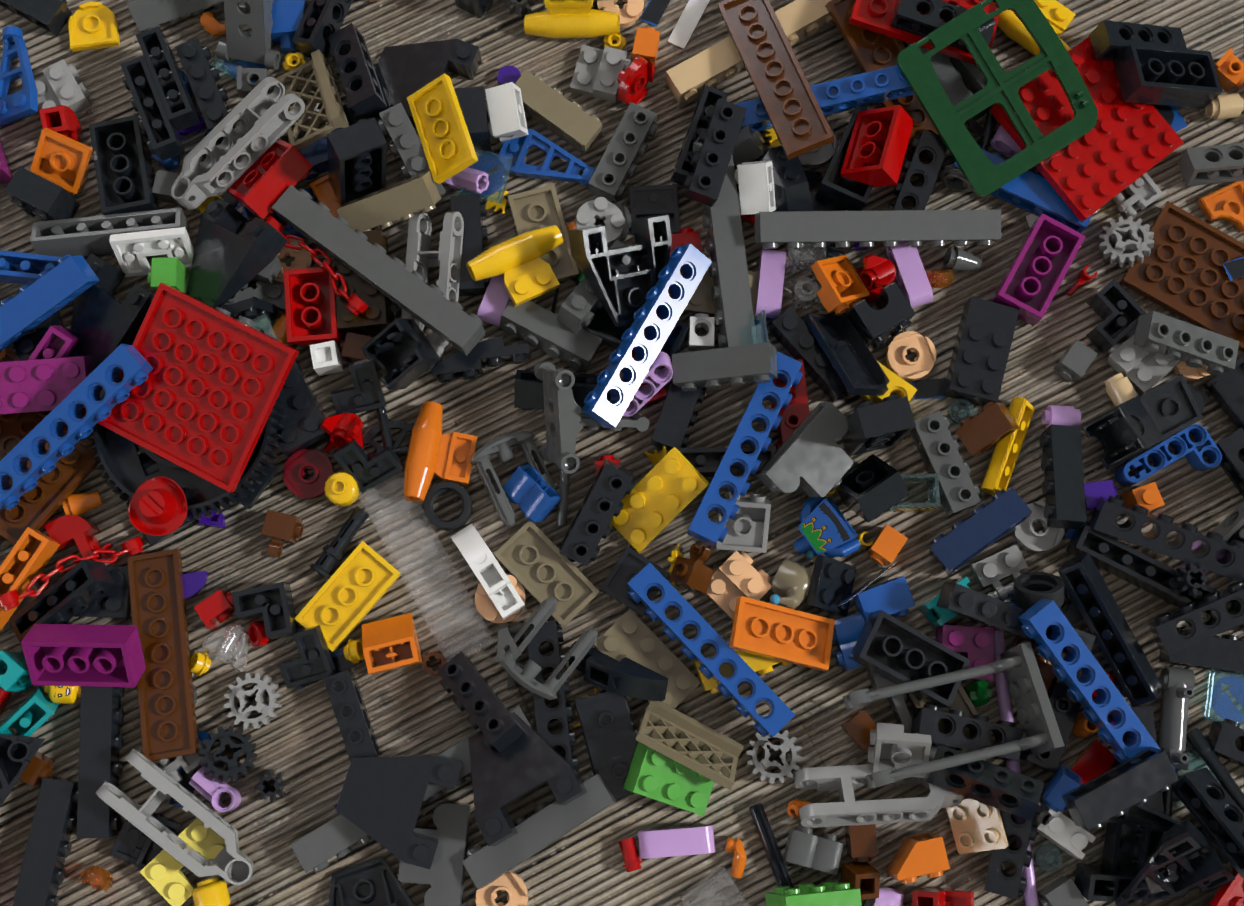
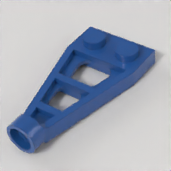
[0,26,38,126]
[495,128,596,186]

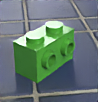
[148,257,190,294]

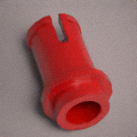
[618,837,643,873]

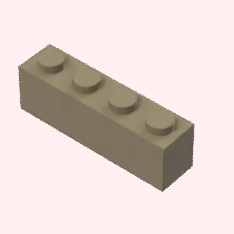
[515,70,602,155]
[336,171,441,232]

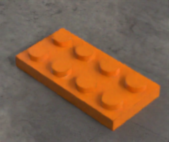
[729,596,835,671]

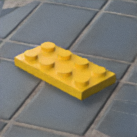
[407,73,478,184]
[610,447,710,553]
[294,541,401,652]

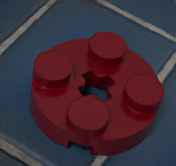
[283,449,335,500]

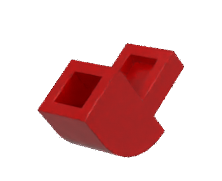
[39,105,83,143]
[44,515,101,561]
[912,888,974,906]

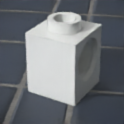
[688,313,715,351]
[309,340,344,376]

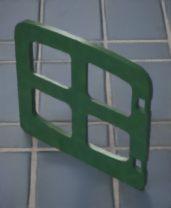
[896,0,1098,197]

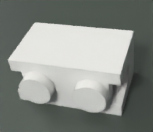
[485,82,528,142]
[735,160,776,215]
[1033,804,1096,860]

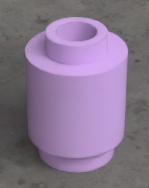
[1041,405,1081,429]

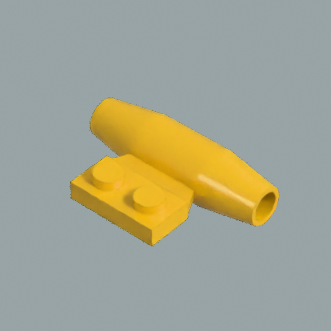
[524,0,620,39]
[997,0,1076,56]
[466,225,563,307]

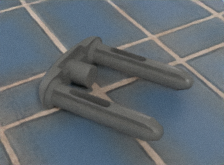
[470,431,558,527]
[500,596,598,700]

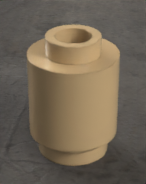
[1205,93,1244,120]
[1104,372,1138,407]

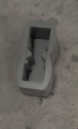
[783,825,844,875]

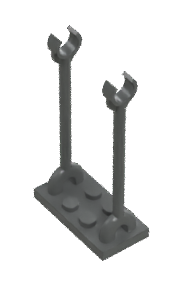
[843,642,1065,789]

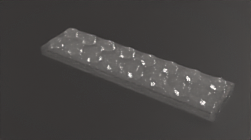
[358,471,496,662]

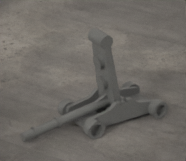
[216,0,281,70]
[534,361,649,526]

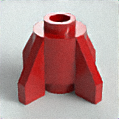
[855,254,896,303]
[320,413,363,452]

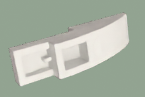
[451,523,525,619]

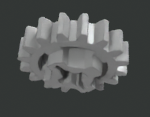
[1099,216,1154,268]
[224,673,282,729]
[745,730,802,784]

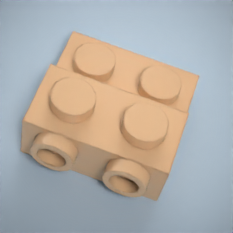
[706,550,772,621]

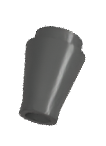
[943,247,982,272]

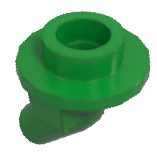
[966,679,992,706]

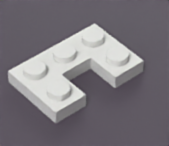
[109,227,194,277]

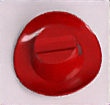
[128,476,188,536]

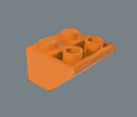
[362,613,423,675]
[886,832,950,884]

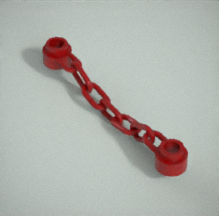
[265,214,369,316]
[0,536,144,612]

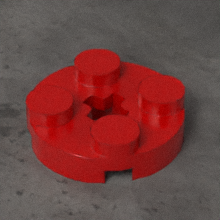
[617,56,655,105]

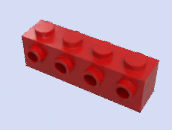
[770,359,810,451]

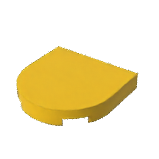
[68,2,120,52]

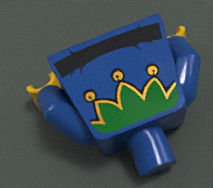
[793,488,873,557]

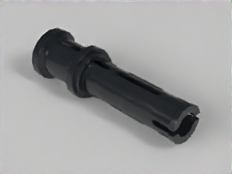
[309,506,370,579]

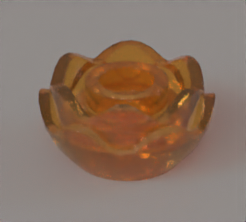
[926,269,955,288]
[80,865,113,892]

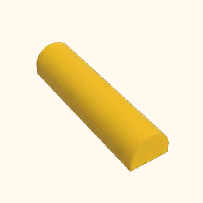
[980,397,1035,496]

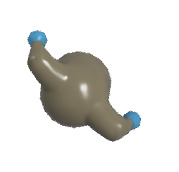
[770,548,817,609]

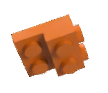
[30,128,93,194]
[810,255,870,316]

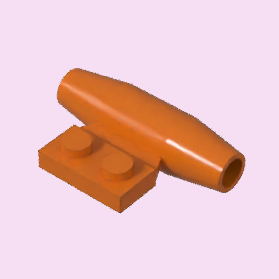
[404,401,478,502]

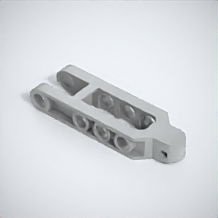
[171,77,305,209]
[401,212,464,372]
[96,749,254,885]
[794,764,965,828]

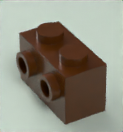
[955,401,1020,456]

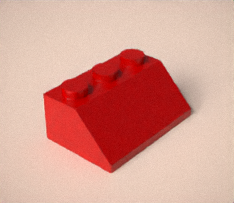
[840,105,914,187]
[227,139,313,219]
[284,266,343,346]

